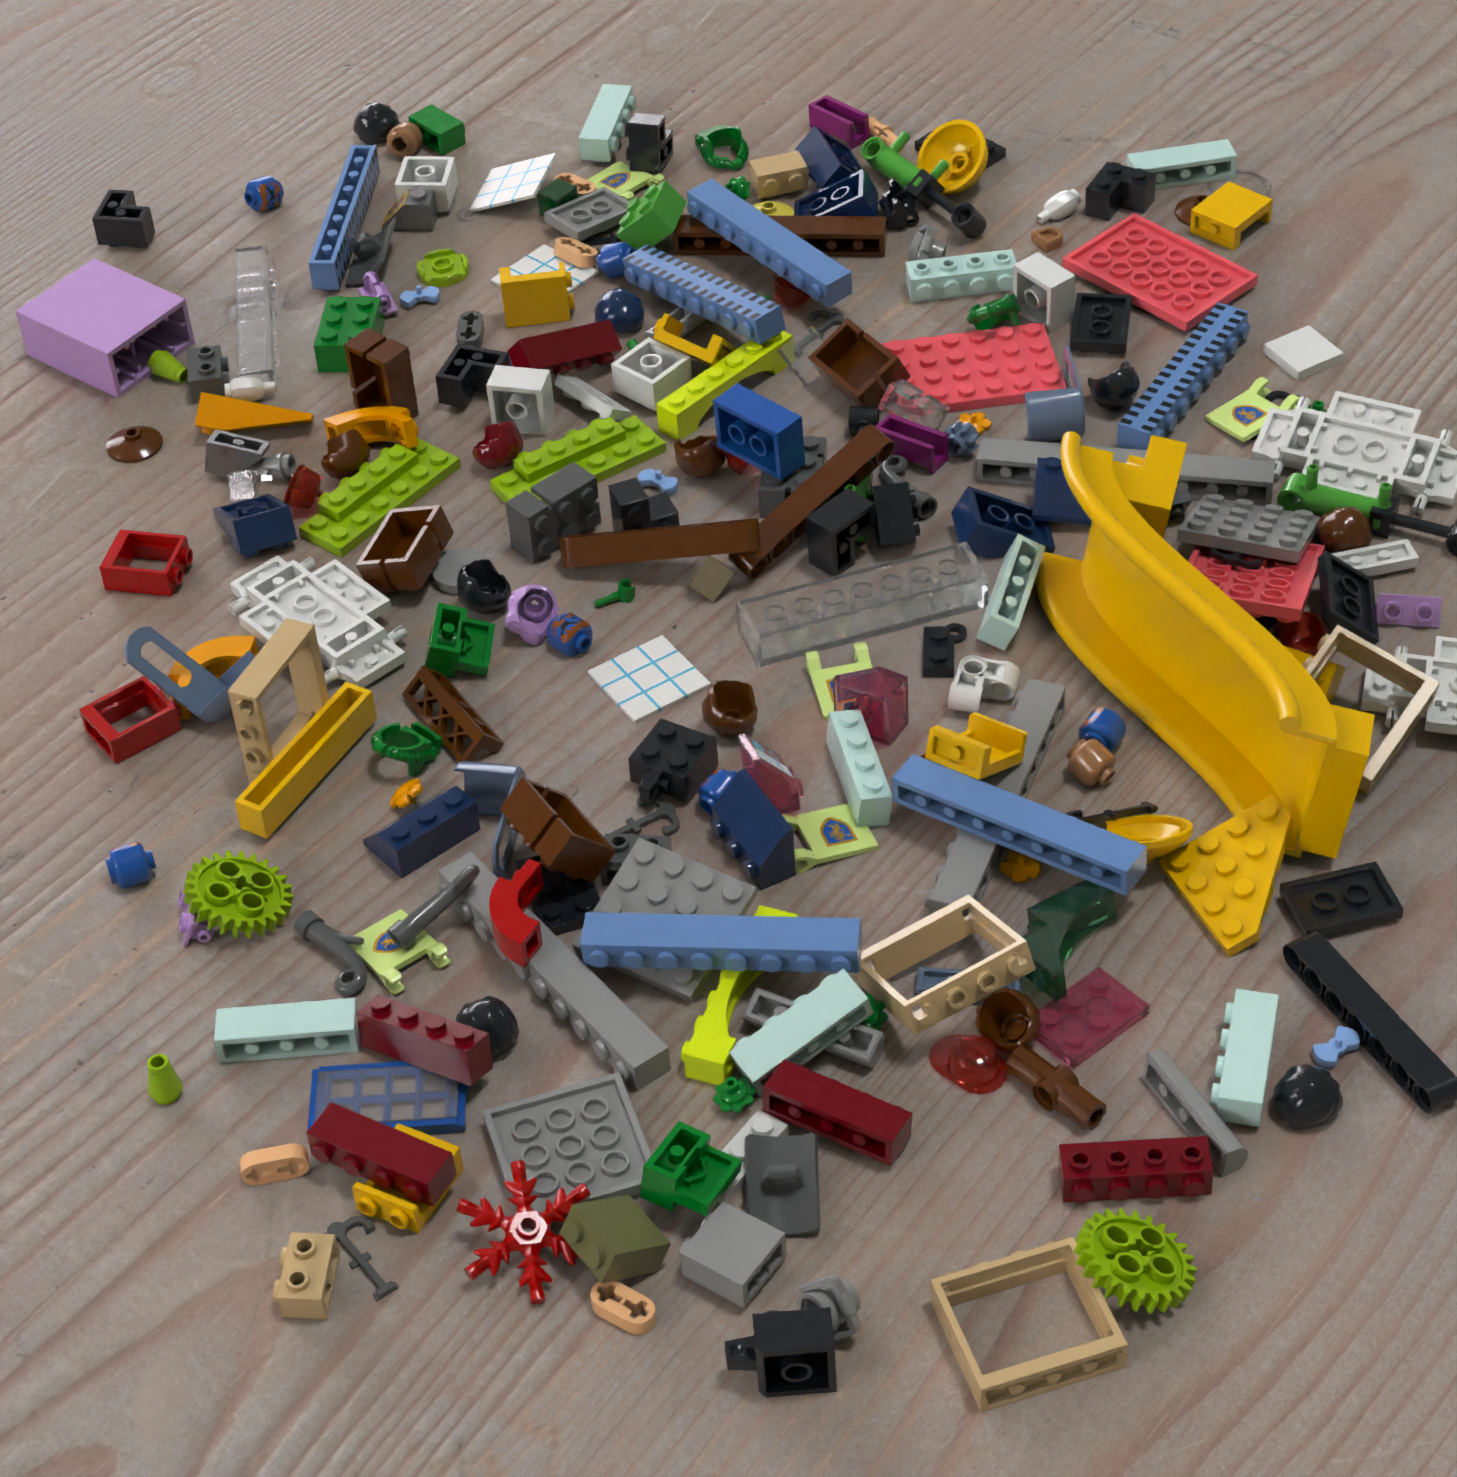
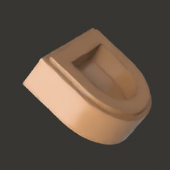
[1031,227,1063,253]

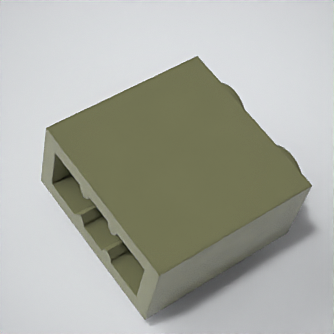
[559,1194,671,1283]

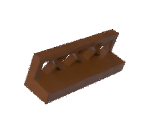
[401,665,504,762]

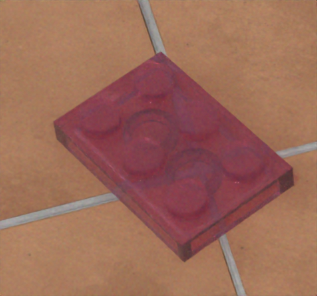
[1037,967,1149,1069]

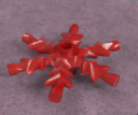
[456,1160,591,1304]

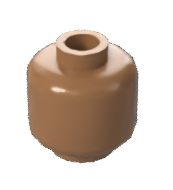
[386,122,423,158]
[1067,739,1116,787]

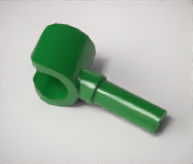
[594,579,636,608]

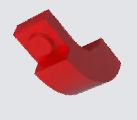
[489,859,544,968]

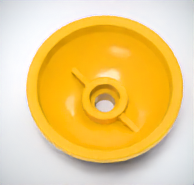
[917,119,988,194]

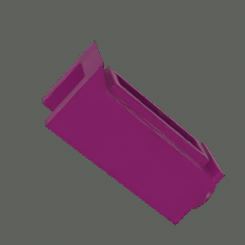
[808,95,870,149]
[875,414,949,475]

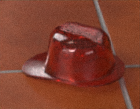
[284,463,324,509]
[929,1034,1007,1094]

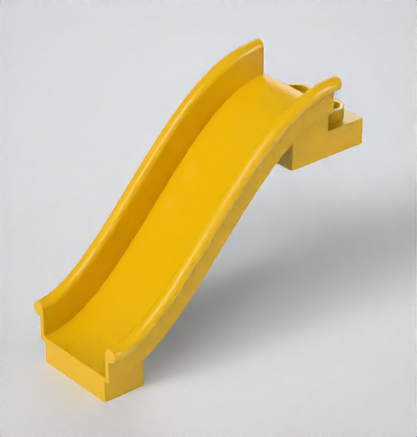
[1035,431,1375,859]

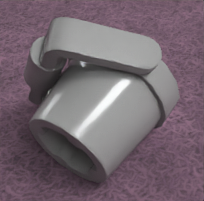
[907,224,947,262]
[797,1274,861,1341]

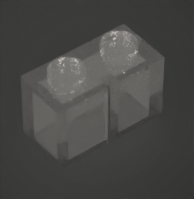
[878,379,950,431]

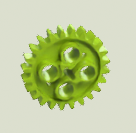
[183,850,293,939]
[1074,1208,1197,1314]

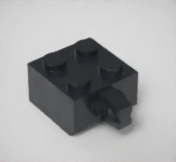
[628,718,719,804]
[725,1307,837,1398]

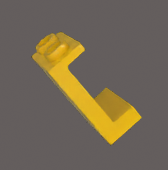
[1190,181,1273,251]
[499,262,575,328]
[653,313,738,367]
[925,712,1027,780]
[352,1123,464,1234]

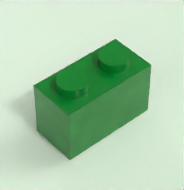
[408,104,466,156]

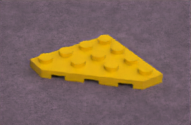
[1158,794,1293,958]

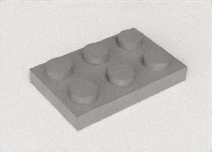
[544,187,630,241]

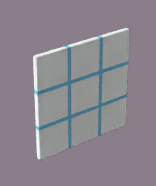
[469,153,557,213]
[491,244,599,294]
[587,635,711,724]

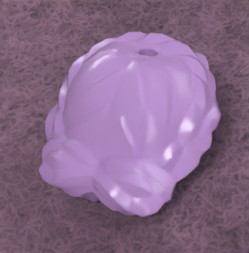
[505,584,559,646]

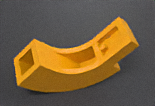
[323,406,419,449]
[168,636,259,719]

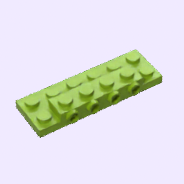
[489,415,667,505]
[299,438,461,558]

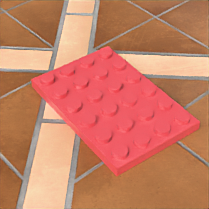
[1062,213,1258,332]
[880,323,1067,418]
[1188,543,1325,623]

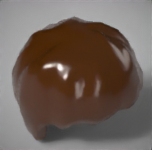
[321,429,370,480]
[674,435,726,479]
[1316,507,1372,553]
[702,680,758,737]
[975,988,1042,1052]

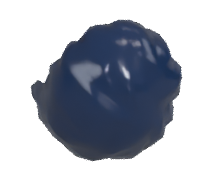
[594,288,644,334]

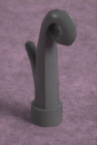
[879,455,938,519]
[387,865,480,950]
[294,910,367,995]

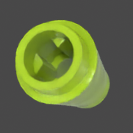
[148,350,188,384]
[147,1054,183,1105]

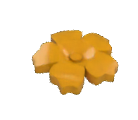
[959,411,992,435]
[389,778,423,809]
[1000,851,1041,882]

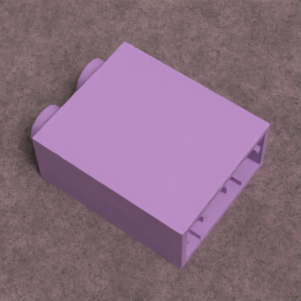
[16,258,195,398]

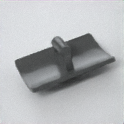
[345,218,397,287]
[745,1133,820,1237]

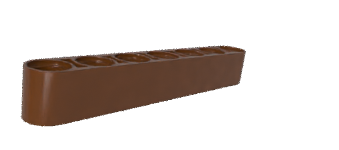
[728,424,895,579]
[559,518,762,568]

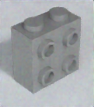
[679,1201,787,1308]

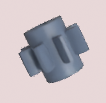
[944,420,979,458]

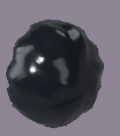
[353,102,400,145]
[1088,361,1140,410]
[457,559,511,614]
[456,996,519,1056]
[1272,1064,1343,1130]

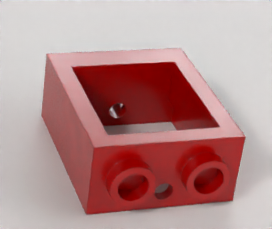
[99,529,193,596]
[79,675,181,764]

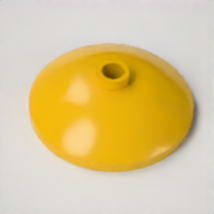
[1106,815,1193,863]

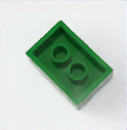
[314,296,385,372]

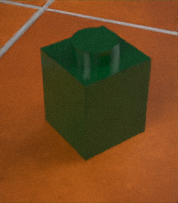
[537,178,578,216]

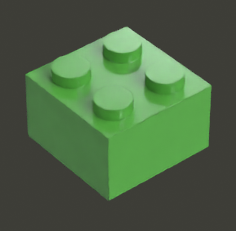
[616,180,687,250]

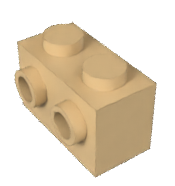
[749,151,808,199]
[273,1232,341,1320]

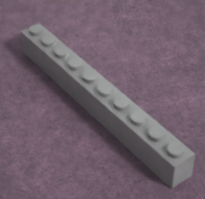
[977,437,1276,505]
[925,678,1066,917]
[438,852,671,1091]

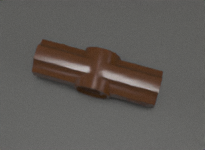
[1006,1045,1106,1130]

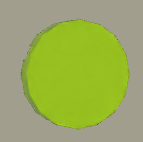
[417,249,470,287]

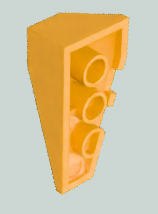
[195,392,315,436]

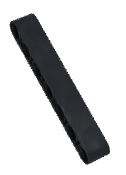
[1283,931,1457,1114]

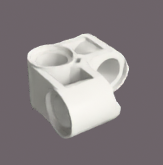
[948,655,1021,713]

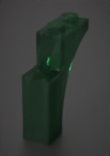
[1022,880,1117,1001]

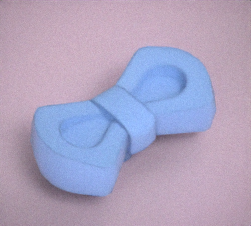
[400,285,440,309]
[638,468,678,496]
[1312,1026,1360,1069]

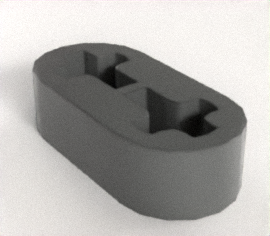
[456,311,485,348]

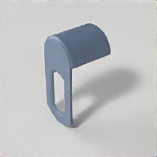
[1024,344,1085,442]
[124,626,255,722]
[454,761,526,878]

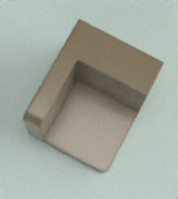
[687,555,734,601]

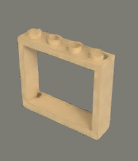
[228,618,329,784]
[1302,624,1440,795]
[856,894,1036,1035]
[930,1237,1128,1412]

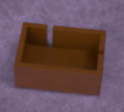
[808,318,911,408]
[344,328,419,419]
[356,505,454,593]
[500,777,616,883]

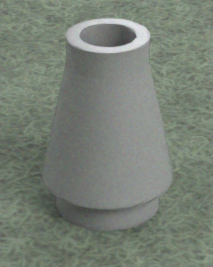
[252,452,297,480]

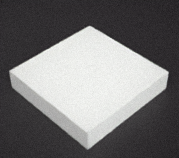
[1263,325,1344,381]

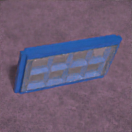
[308,1061,467,1135]

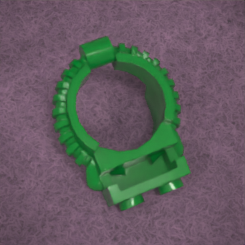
[695,124,749,171]
[967,294,1021,330]
[370,722,443,777]

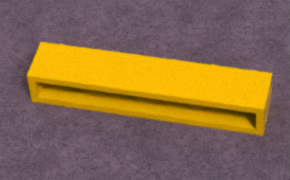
[235,682,377,839]

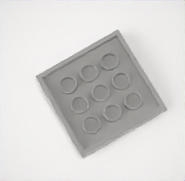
[1177,494,1321,563]
[572,837,758,1003]
[482,1072,651,1216]

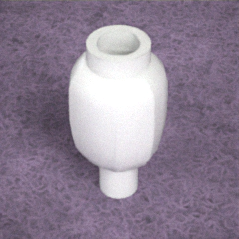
[1036,189,1081,224]
[224,377,276,402]

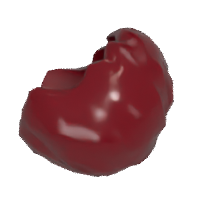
[472,421,523,470]

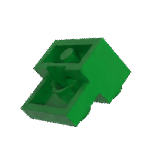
[424,602,495,678]
[640,1121,742,1217]

